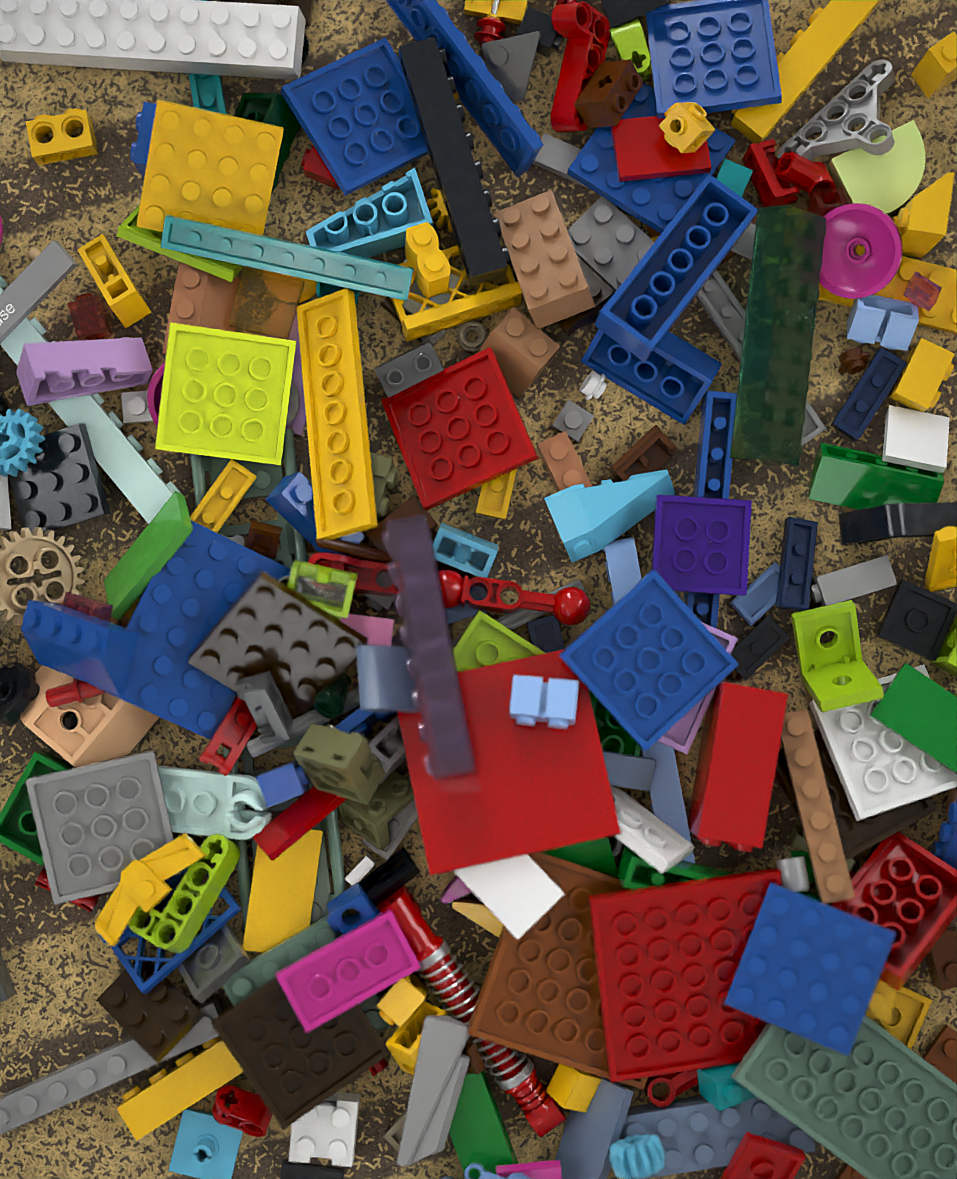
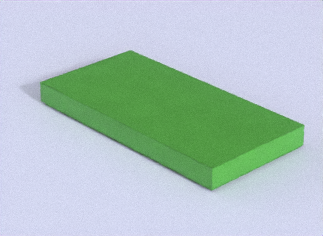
[104,491,193,620]

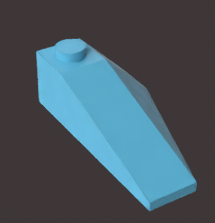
[544,469,676,563]

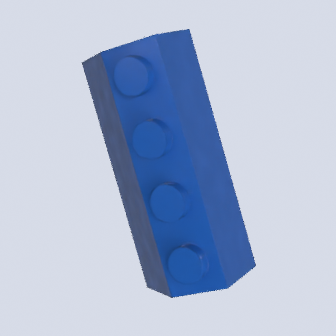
[580,329,722,425]
[21,600,139,696]

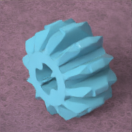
[609,1134,665,1179]

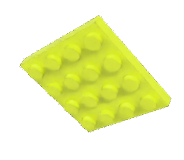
[155,323,296,465]

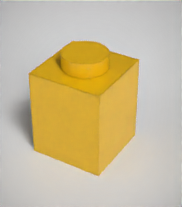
[546,1063,602,1113]

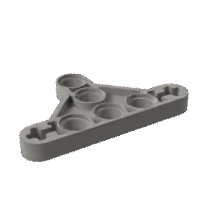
[777,59,895,161]

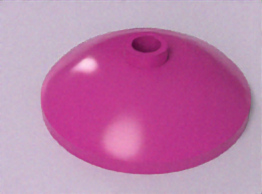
[809,203,903,299]

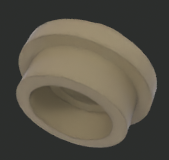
[457,321,488,352]

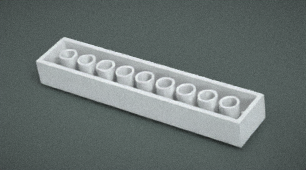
[0,0,306,80]

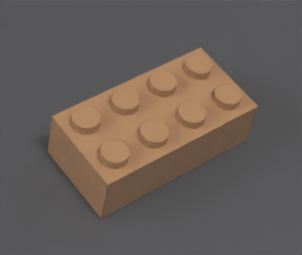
[494,190,596,330]

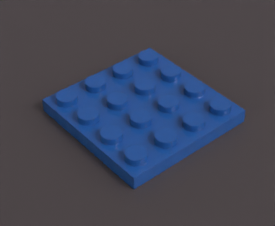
[645,0,782,118]
[280,37,429,196]
[567,81,736,234]
[558,569,739,751]
[724,882,896,1056]

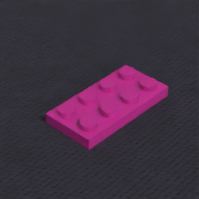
[275,909,421,1033]

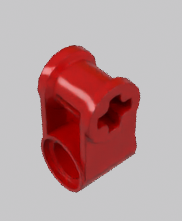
[212,1085,273,1137]

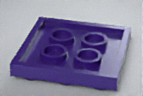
[651,495,752,596]

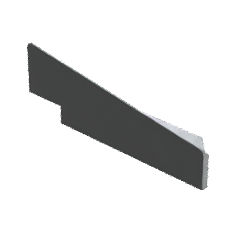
[397,1015,470,1166]

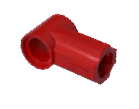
[775,151,836,203]
[644,1069,698,1107]

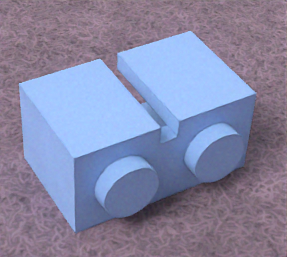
[846,295,919,351]
[509,675,579,729]

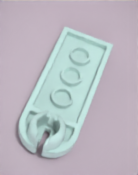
[157,765,272,840]

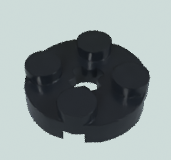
[0,662,40,726]

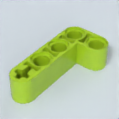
[128,834,240,953]

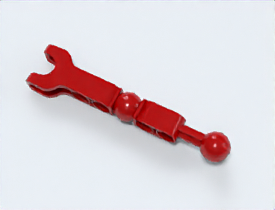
[308,552,591,626]

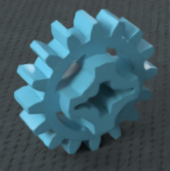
[0,409,45,477]

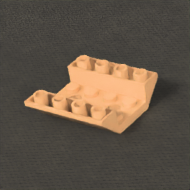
[20,609,160,767]

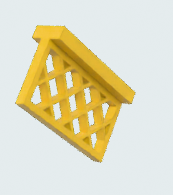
[391,246,523,342]

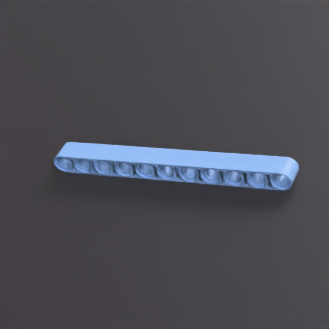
[602,537,695,863]

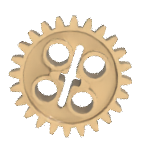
[0,527,85,626]

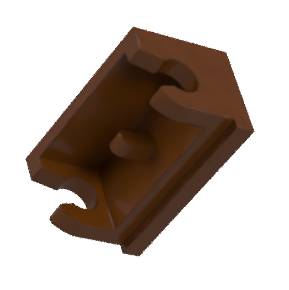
[609,425,677,482]

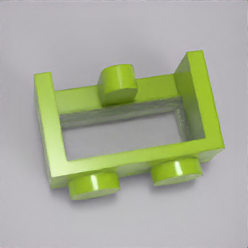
[288,560,358,620]

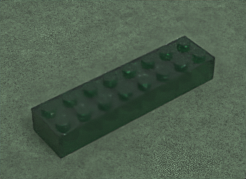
[730,205,827,466]

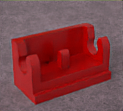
[742,139,800,212]

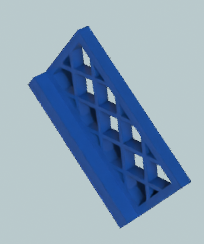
[98,864,242,994]

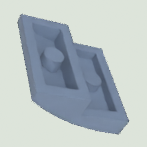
[356,645,422,714]

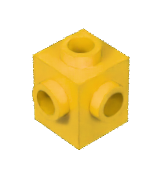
[658,102,716,153]

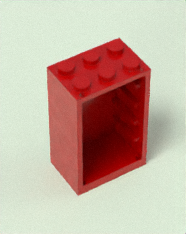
[687,682,788,852]

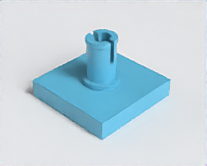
[168,1107,243,1179]

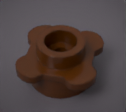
[838,347,870,375]

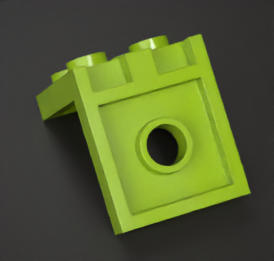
[791,600,884,712]

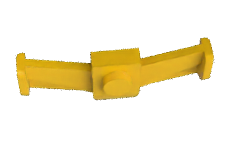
[94,833,207,946]

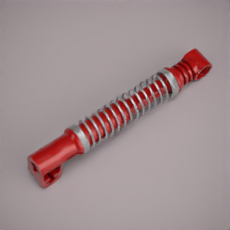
[378,885,567,1138]

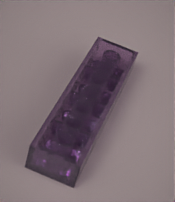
[382,514,477,782]

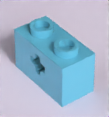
[428,522,499,578]

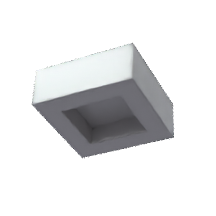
[552,400,594,443]

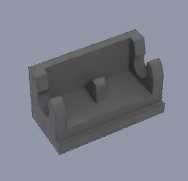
[236,671,293,744]

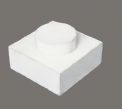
[121,390,154,425]

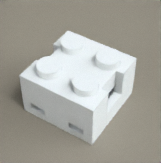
[289,1092,360,1167]

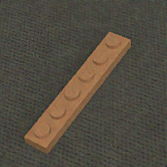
[781,709,855,904]

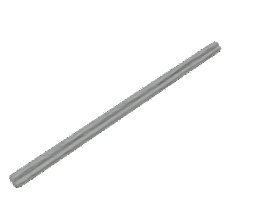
[247,579,585,757]

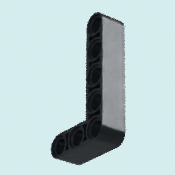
[838,502,957,545]

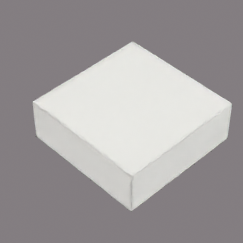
[345,853,376,886]

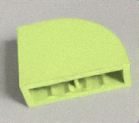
[827,120,925,217]

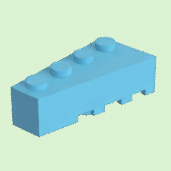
[306,168,434,258]

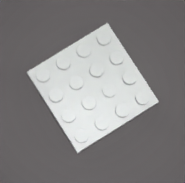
[809,664,957,821]

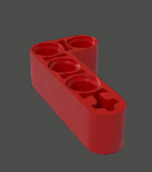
[550,1,611,133]

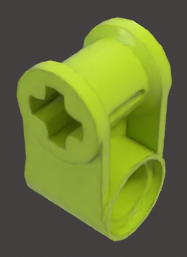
[610,19,652,82]

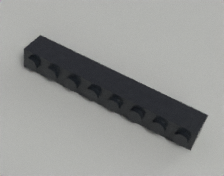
[399,37,511,286]

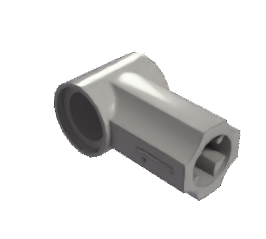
[776,856,810,891]

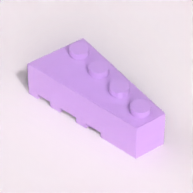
[16,337,153,406]

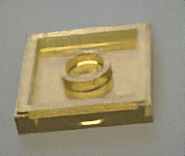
[228,266,305,340]

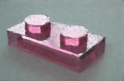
[63,592,113,622]

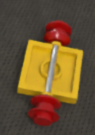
[464,0,528,47]

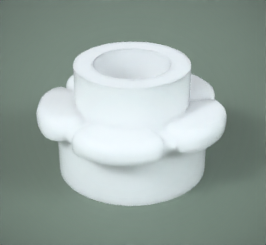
[579,371,607,400]

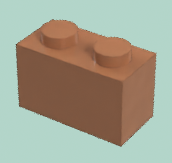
[536,431,592,492]

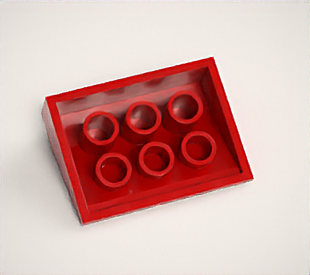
[831,831,957,992]

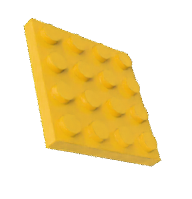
[136,99,284,235]

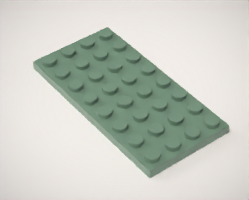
[731,1015,957,1179]

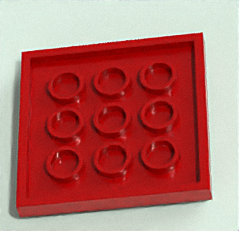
[381,347,539,511]

